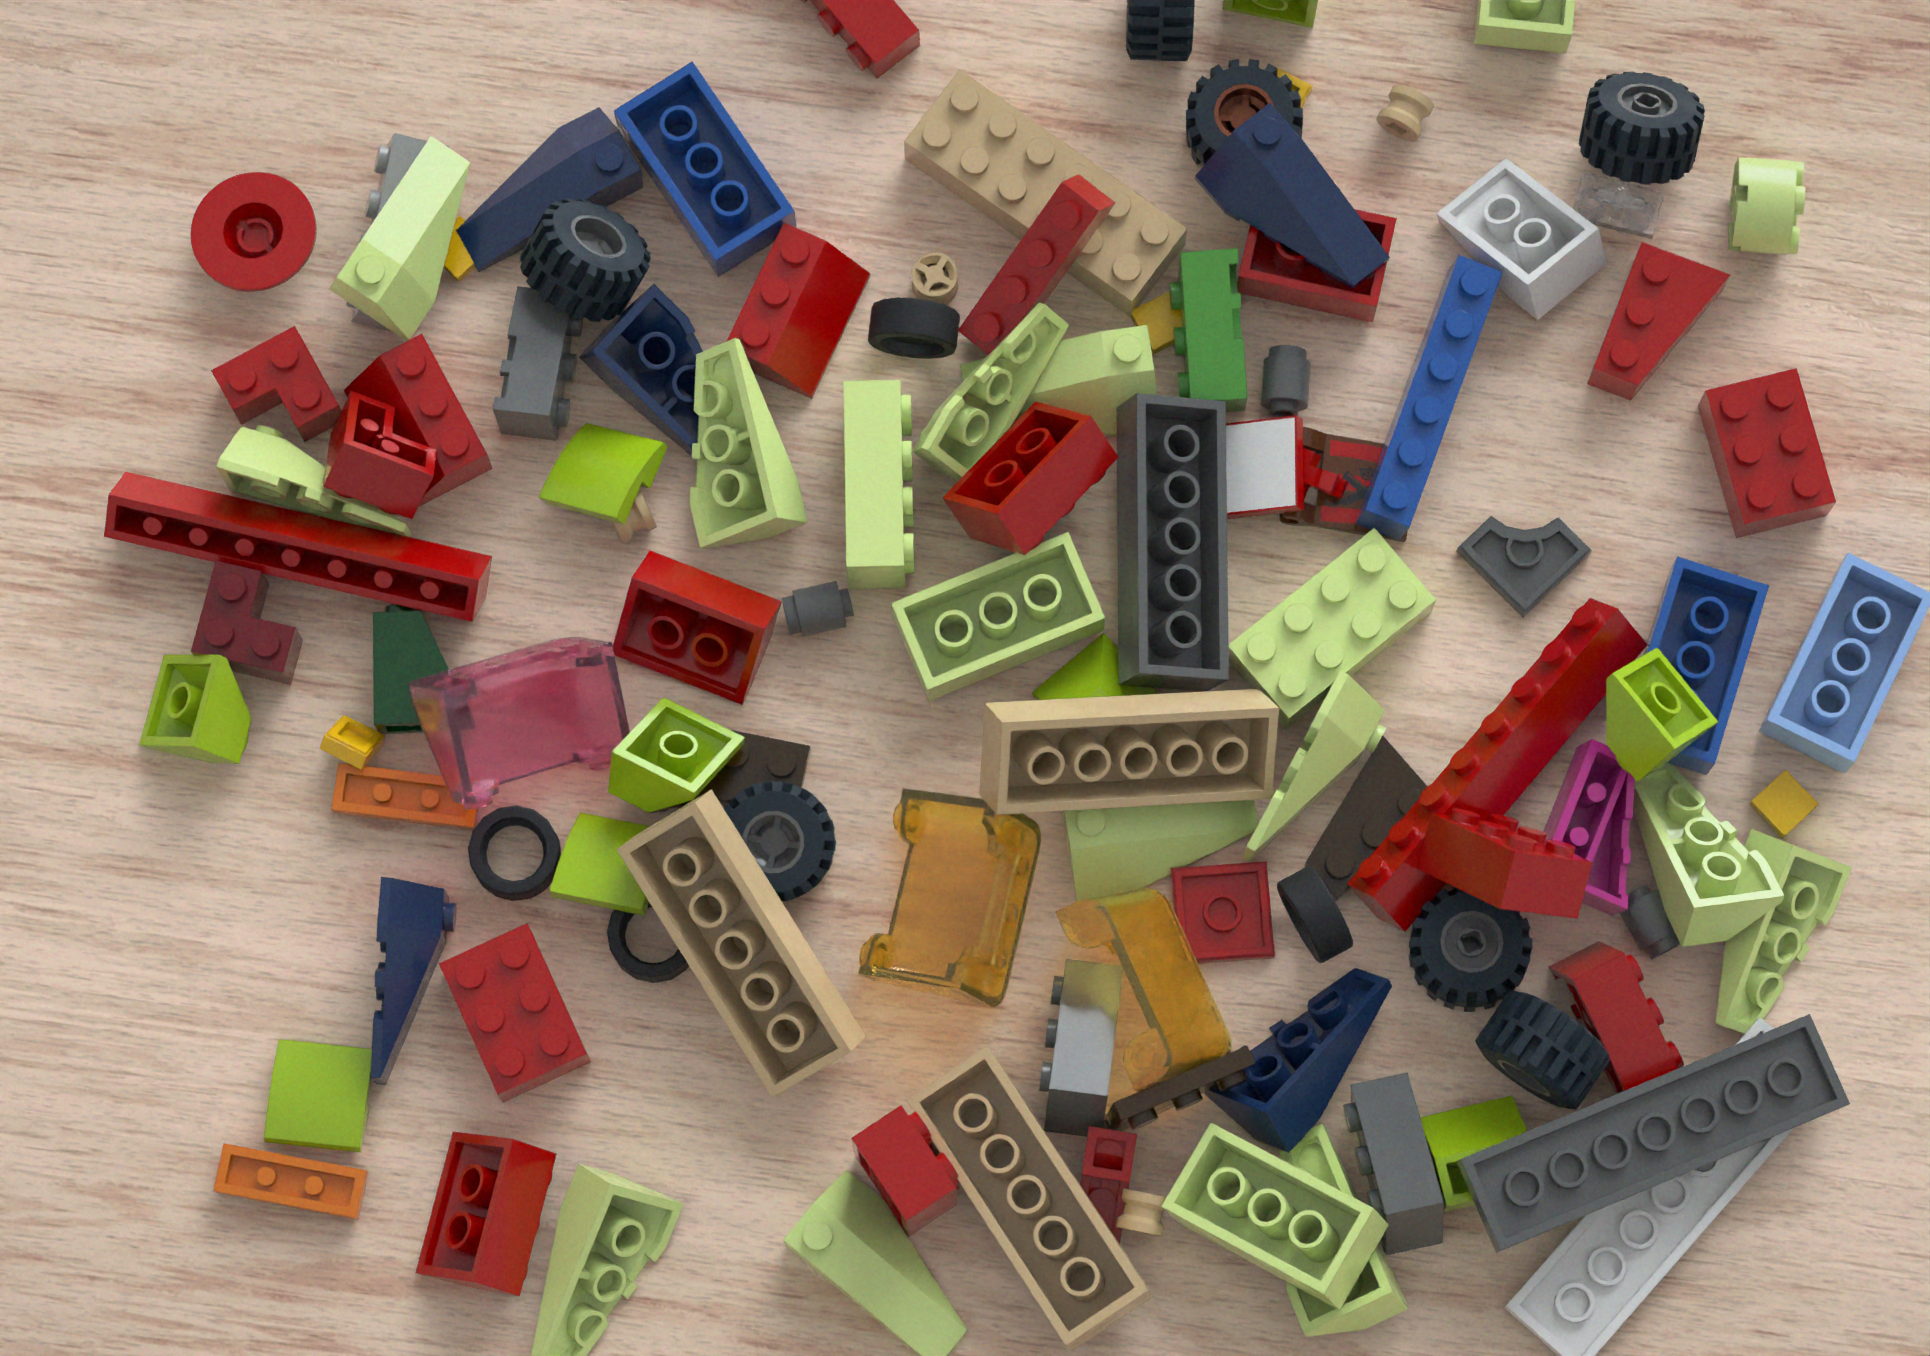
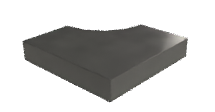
[1456,516,1592,618]

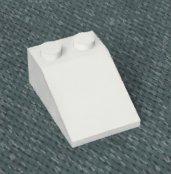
[1436,158,1607,320]

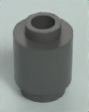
[1261,345,1311,417]
[782,581,854,637]
[1619,885,1680,960]

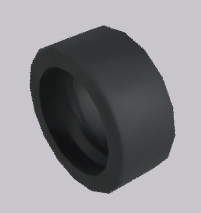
[868,297,960,359]
[468,805,561,901]
[1277,866,1353,963]
[607,902,689,983]

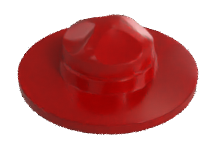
[190,172,317,292]

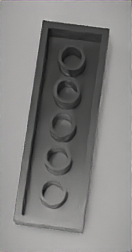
[1116,393,1229,691]

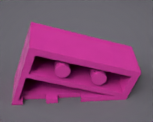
[1543,739,1635,916]

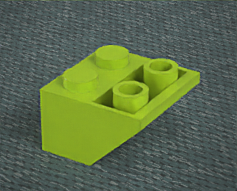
[1420,1095,1527,1213]

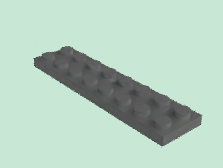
[1457,1014,1850,1253]

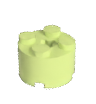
[1728,157,1805,255]

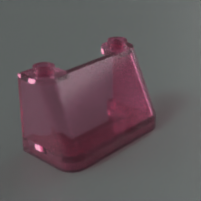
[408,637,630,809]

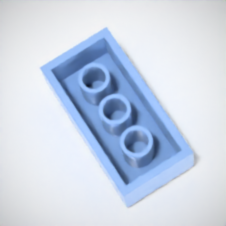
[1758,553,1930,774]

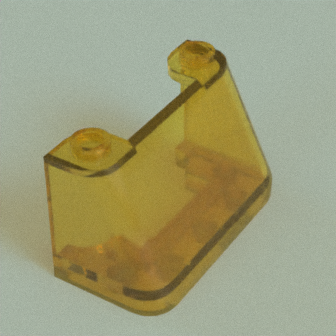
[858,788,1041,1007]
[1055,888,1232,1092]

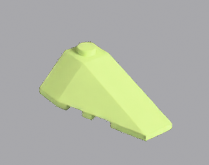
[329,136,470,341]
[912,302,1069,480]
[690,338,808,549]
[216,425,412,537]
[1241,671,1386,862]
[1062,800,1258,906]
[1715,829,1852,1034]
[1279,1123,1409,1337]
[531,1164,684,1356]

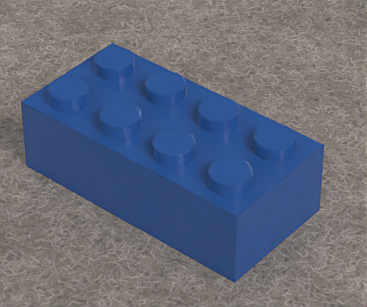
[614,61,797,277]
[1643,556,1769,775]

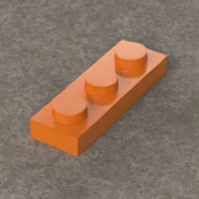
[331,763,482,831]
[213,1143,369,1220]

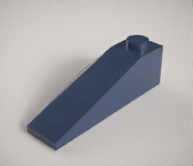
[1195,103,1390,289]
[456,107,643,272]
[579,284,703,460]
[371,877,456,1085]
[1204,968,1392,1153]

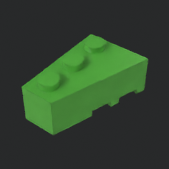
[1169,248,1247,412]

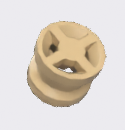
[1376,84,1434,141]
[911,252,958,305]
[610,490,657,544]
[1115,1188,1166,1237]

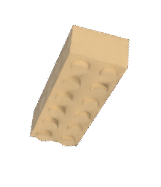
[904,69,1187,317]
[979,689,1279,815]
[617,789,866,1098]
[906,1046,1154,1351]

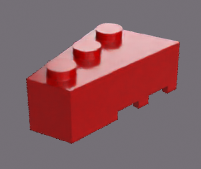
[1587,242,1730,400]
[1548,941,1684,1094]

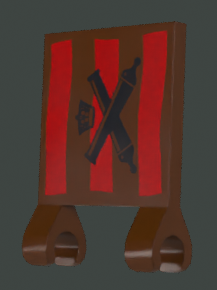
[1279,427,1408,542]

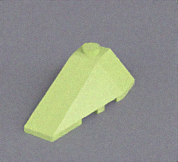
[960,325,1157,437]
[1633,763,1784,947]
[783,1170,967,1356]

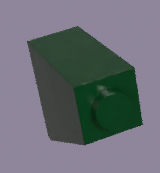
[373,604,474,734]

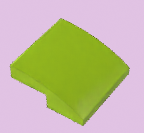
[538,423,668,525]
[550,812,650,916]
[264,1039,372,1153]

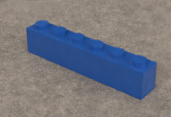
[1355,255,1503,541]

